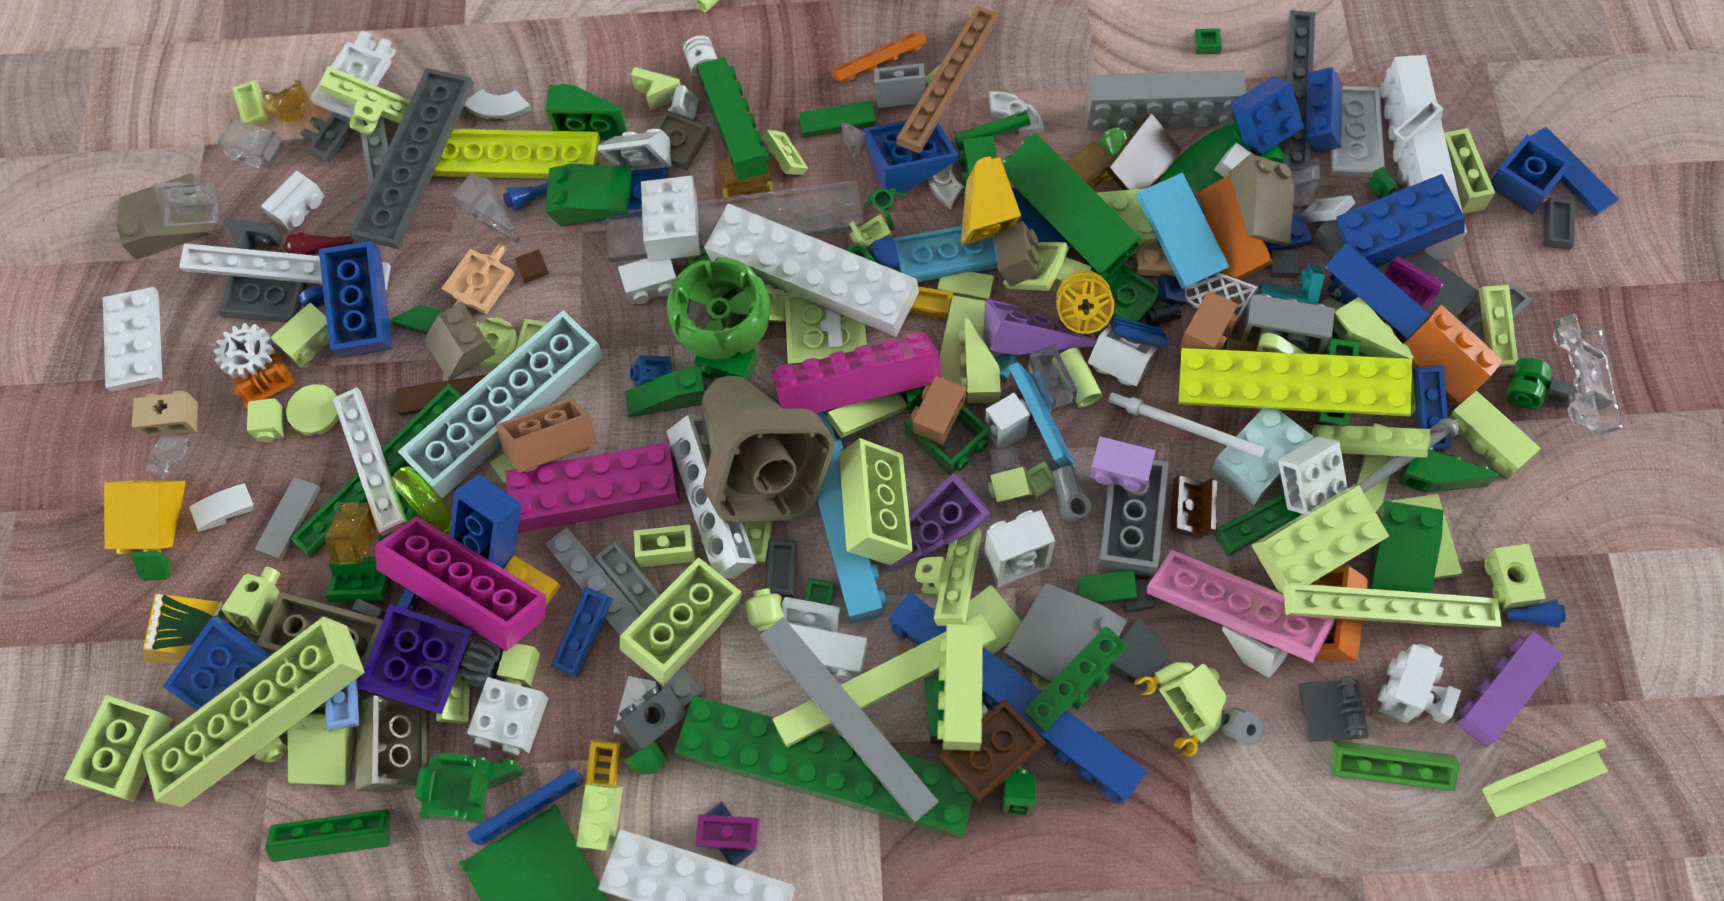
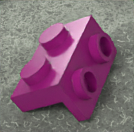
[1384,256,1444,310]

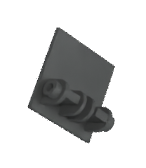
[1299,676,1369,742]

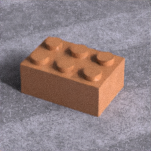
[495,398,597,472]

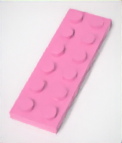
[1147,550,1335,662]

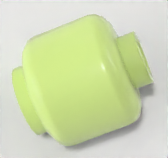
[745,588,784,631]

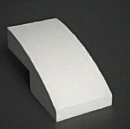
[189,483,254,532]

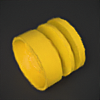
[1056,270,1114,334]

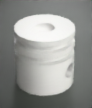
[683,36,717,78]

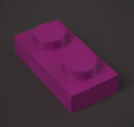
[696,815,760,850]

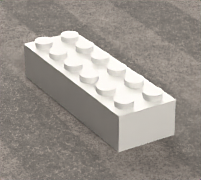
[598,829,795,901]

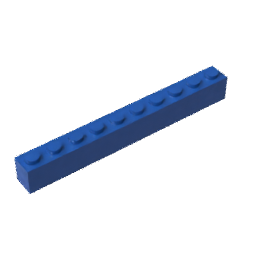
[889,592,1148,804]

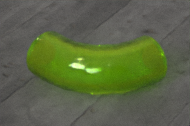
[391,467,452,533]

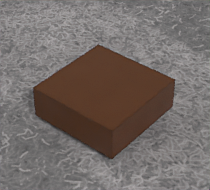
[515,249,549,283]

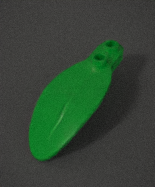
[1161,121,1250,192]

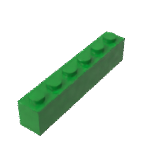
[697,57,770,181]

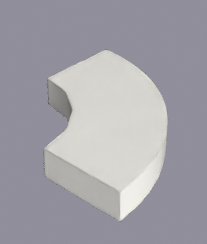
[464,89,532,121]
[988,91,1044,135]
[928,161,964,210]

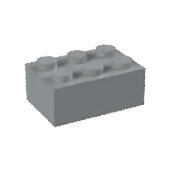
[1238,294,1335,355]

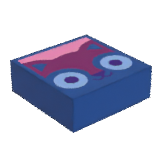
[397,588,423,613]

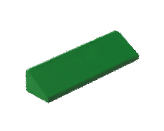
[265,809,390,862]

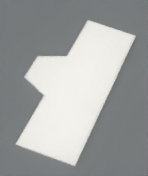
[820,308,843,347]

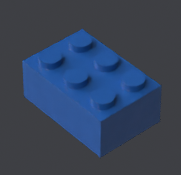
[450,475,522,569]

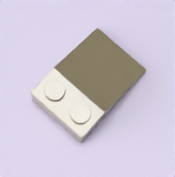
[1228,154,1294,247]

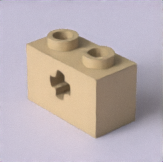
[131,391,199,438]

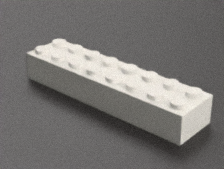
[1380,55,1467,260]
[704,203,919,337]

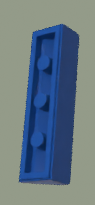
[1325,242,1430,339]

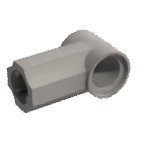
[1051,465,1091,524]

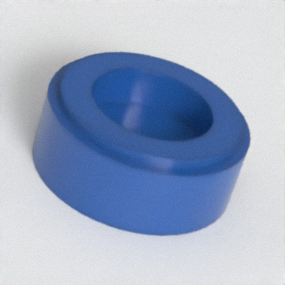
[299,286,325,308]

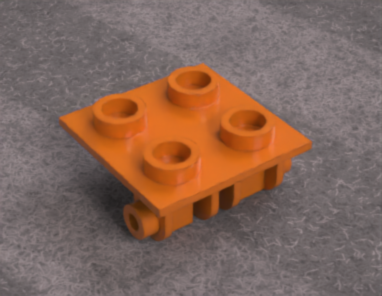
[229,344,295,410]

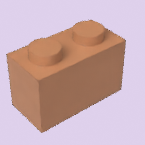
[910,376,966,445]

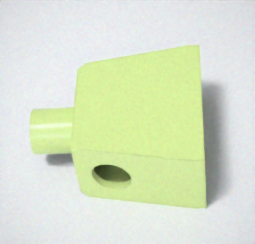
[221,567,280,638]

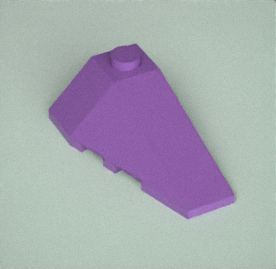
[983,299,1098,356]
[884,473,991,571]

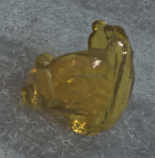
[260,80,307,124]

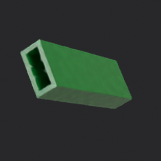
[1002,132,1144,280]

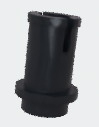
[1145,302,1182,327]

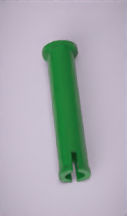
[953,110,1031,150]

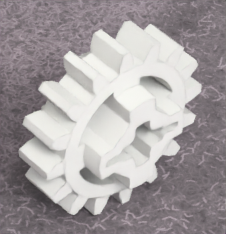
[214,323,276,380]

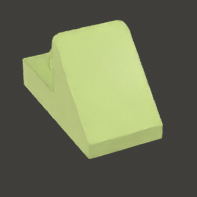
[631,67,681,110]

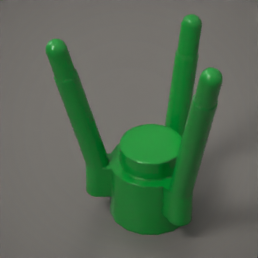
[864,188,907,231]

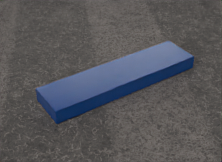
[1531,127,1619,216]
[467,768,584,846]

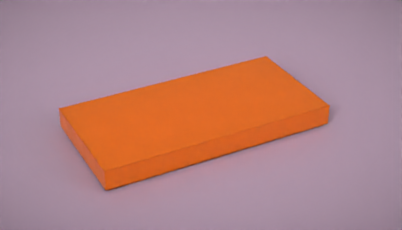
[1197,175,1273,285]

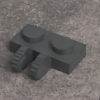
[300,112,354,163]

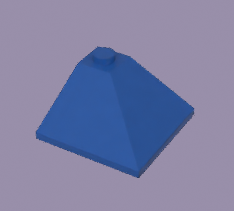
[862,120,959,192]

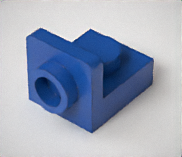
[630,355,672,387]

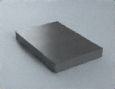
[218,276,307,323]

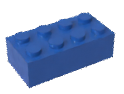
[1336,174,1465,268]
[319,241,393,358]

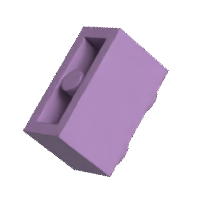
[1089,436,1156,492]

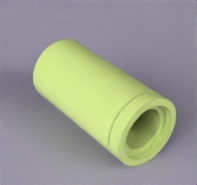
[1055,348,1102,408]

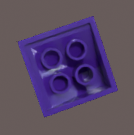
[357,604,473,714]

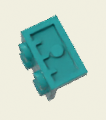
[1259,263,1325,304]

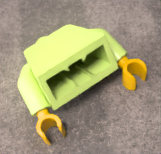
[1134,662,1226,756]

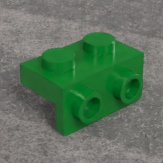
[325,557,391,603]

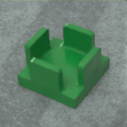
[415,753,491,823]

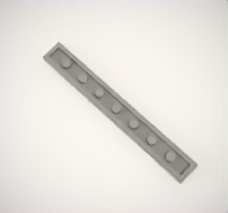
[760,617,939,823]

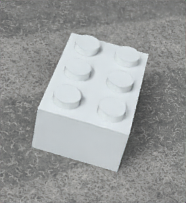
[641,176,701,261]
[984,510,1055,588]

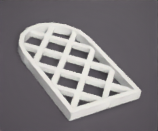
[1185,272,1258,323]

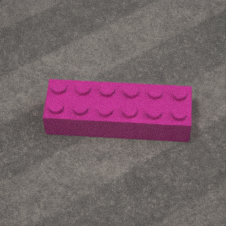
[771,332,942,413]
[505,442,680,533]
[375,516,546,651]

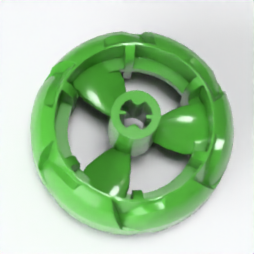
[667,257,771,361]

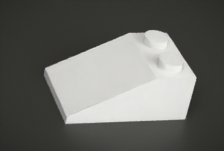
[598,129,672,170]

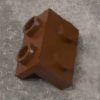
[1171,475,1218,539]

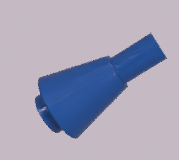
[503,183,548,212]
[1506,599,1566,628]

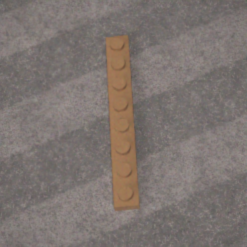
[896,6,999,154]

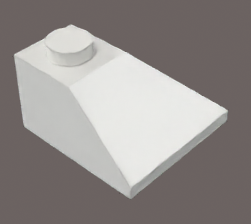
[1222,625,1289,678]

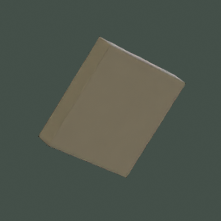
[654,110,710,170]

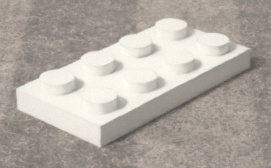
[103,287,163,392]

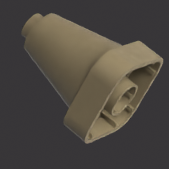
[702,376,835,522]

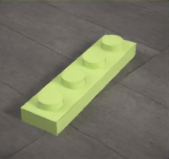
[1312,424,1430,458]

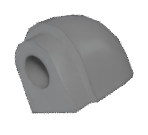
[1220,708,1263,745]

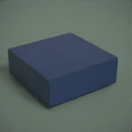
[1157,274,1187,306]

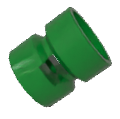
[1505,358,1552,409]

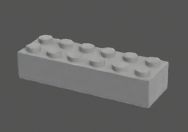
[1085,70,1246,131]

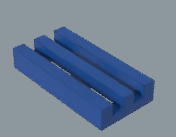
[1110,316,1168,348]

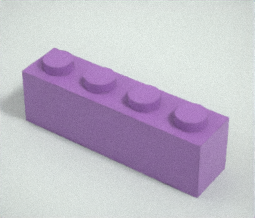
[1456,631,1564,747]

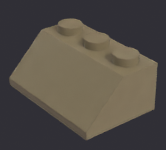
[356,695,427,792]

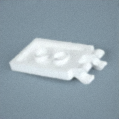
[310,31,396,118]

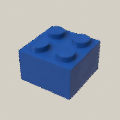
[1231,77,1304,154]
[1490,135,1572,214]

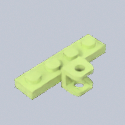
[318,66,411,135]
[915,528,982,626]

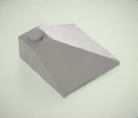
[1003,583,1127,683]

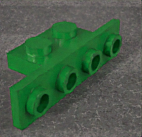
[1025,626,1129,732]

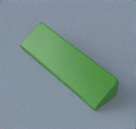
[1332,740,1459,791]

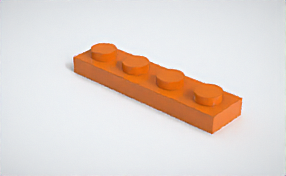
[830,31,927,83]

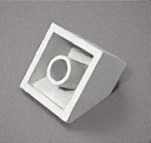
[1088,325,1159,386]

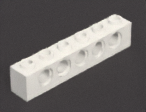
[666,415,756,579]

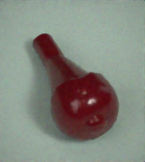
[284,231,353,255]

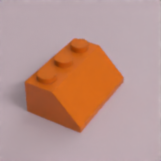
[1403,304,1503,406]
[1309,566,1368,662]

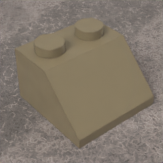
[424,301,495,381]

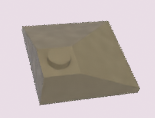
[117,173,210,260]

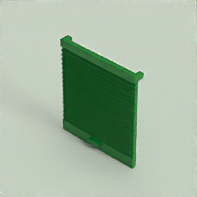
[459,803,608,901]

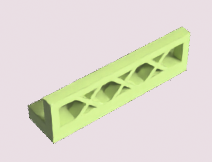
[1482,739,1608,817]

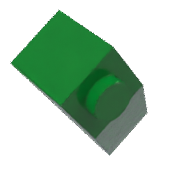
[625,367,706,418]

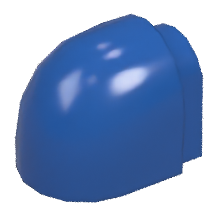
[869,236,899,271]

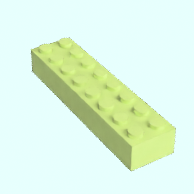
[142,616,365,807]

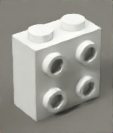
[1278,436,1348,514]
[1377,644,1443,724]
[467,677,549,756]

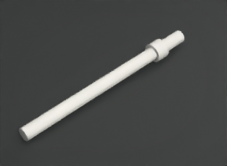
[1109,392,1265,458]

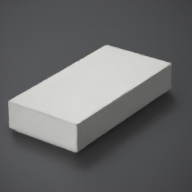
[1301,195,1355,223]

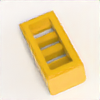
[583,739,624,799]

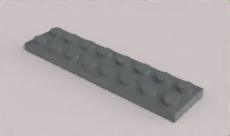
[349,68,474,249]

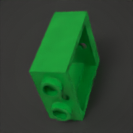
[904,405,990,475]

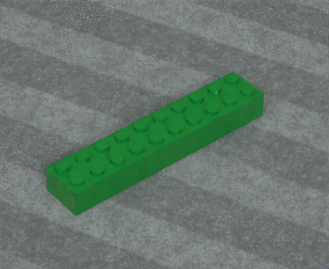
[675,695,974,839]

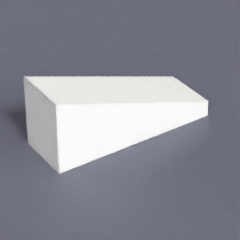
[1393,98,1444,144]

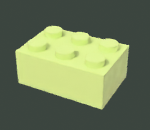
[64,695,173,802]

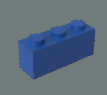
[1306,67,1342,153]

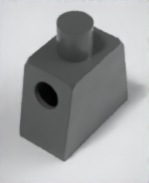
[1109,618,1171,689]

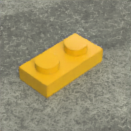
[504,555,561,606]

